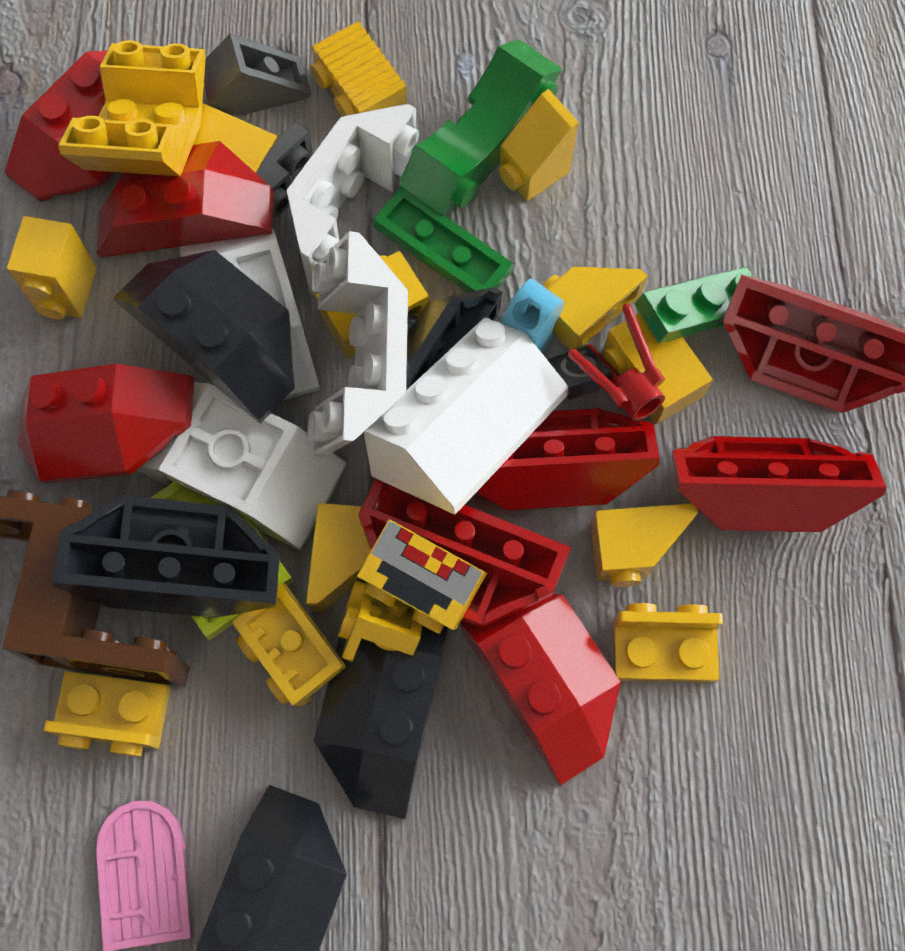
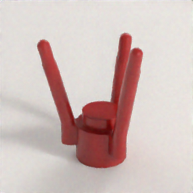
[568,303,665,421]

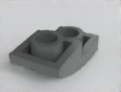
[257,121,313,217]

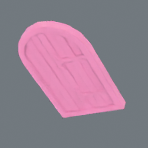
[96,801,193,951]

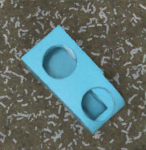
[500,279,565,354]

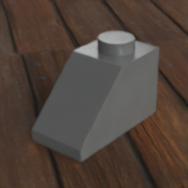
[204,33,311,114]

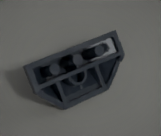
[113,250,295,424]
[406,287,502,390]
[53,495,280,618]
[314,625,449,819]
[196,785,347,951]

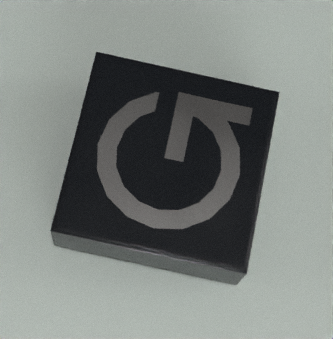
[547,345,613,400]

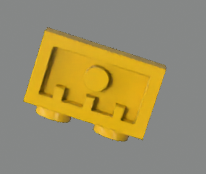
[338,580,422,661]
[232,583,347,706]
[612,603,723,683]
[43,671,171,757]

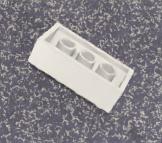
[364,317,568,515]

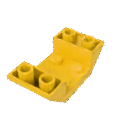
[58,40,206,176]

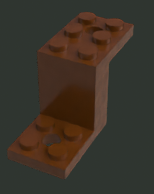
[0,490,190,687]

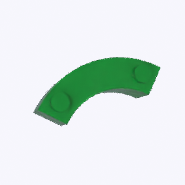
[398,39,562,215]

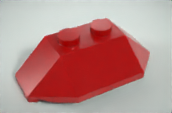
[4,50,114,202]
[96,141,274,258]
[723,274,905,413]
[17,363,195,484]
[477,408,660,510]
[672,436,887,532]
[359,479,571,629]
[458,593,621,786]

